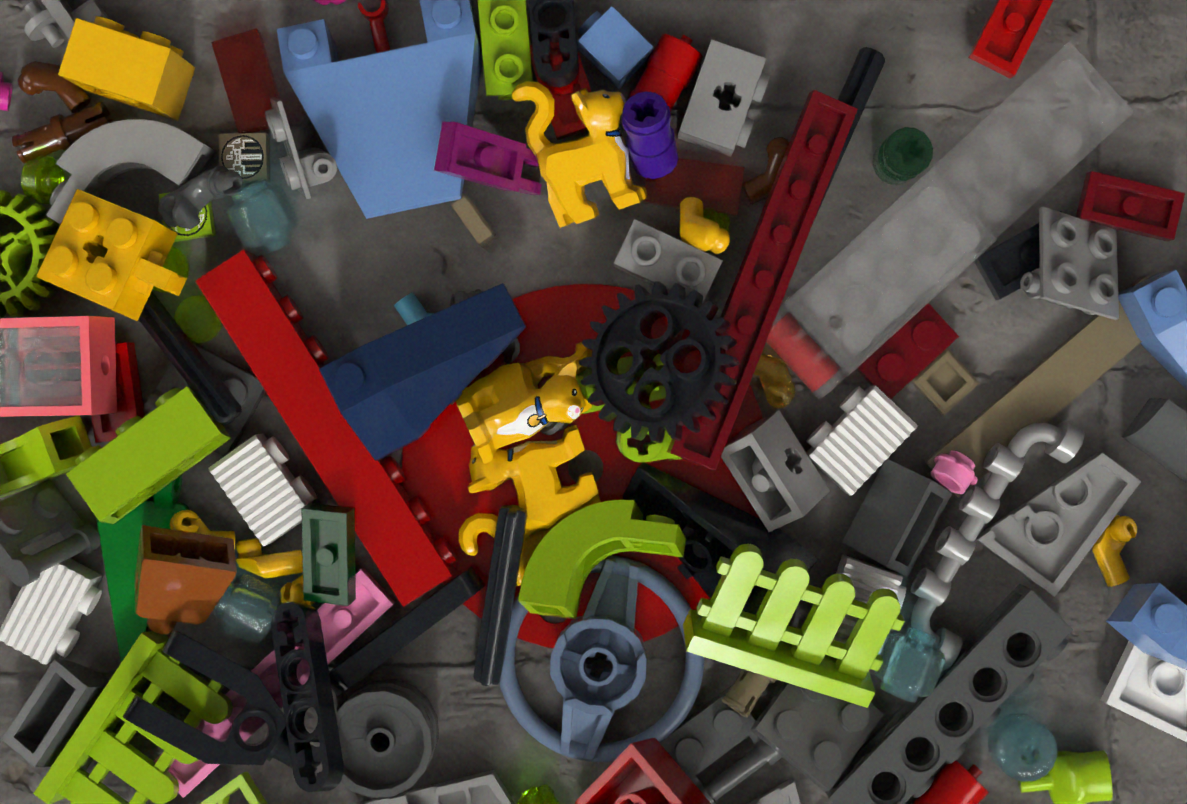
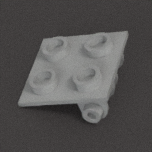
[265,97,337,199]
[1020,207,1119,320]

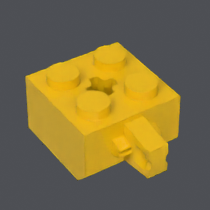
[36,189,187,321]

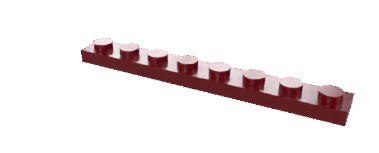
[667,90,858,471]

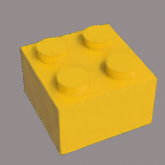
[58,16,195,121]

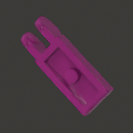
[434,121,542,195]

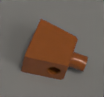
[134,525,237,634]

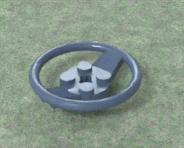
[499,555,704,762]

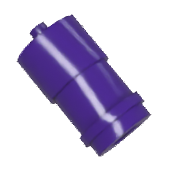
[621,91,679,179]

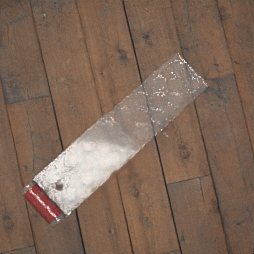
[766,41,1134,400]

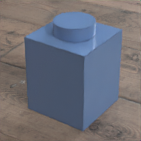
[578,6,653,90]

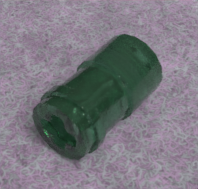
[873,127,933,185]

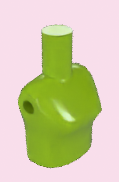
[1018,750,1113,804]

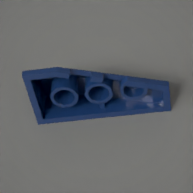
[319,283,526,461]

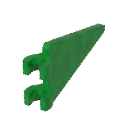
[96,475,189,662]

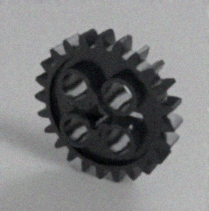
[579,281,739,443]

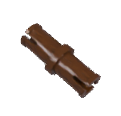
[12,101,113,165]

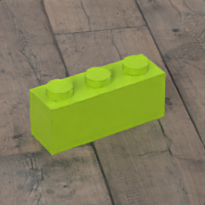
[66,386,231,524]

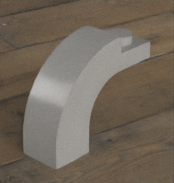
[46,119,216,224]

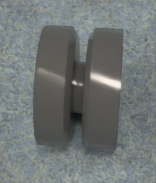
[336,679,439,798]

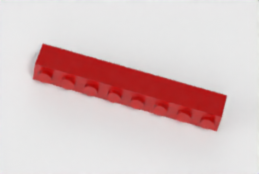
[195,249,458,607]

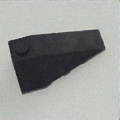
[622,463,818,615]

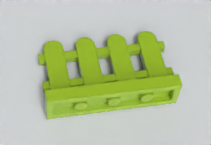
[683,544,905,708]
[33,631,233,804]

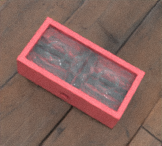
[0,316,117,417]

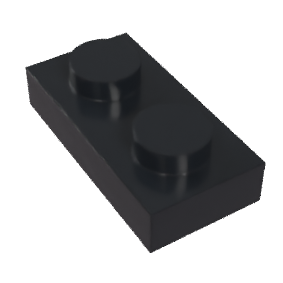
[973,211,1062,300]

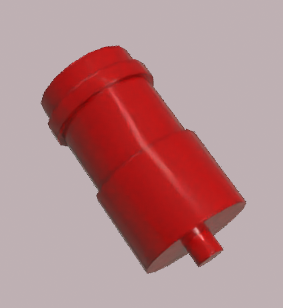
[627,34,703,114]
[908,760,989,804]

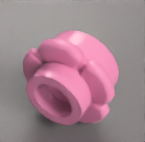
[931,451,978,494]

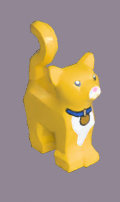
[512,81,647,228]
[456,342,593,464]
[459,425,601,556]

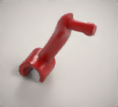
[358,0,391,53]

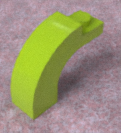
[0,415,92,498]
[518,500,686,619]

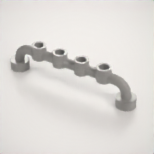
[910,420,1085,670]

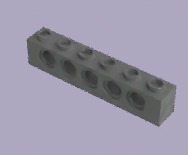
[825,584,1073,804]

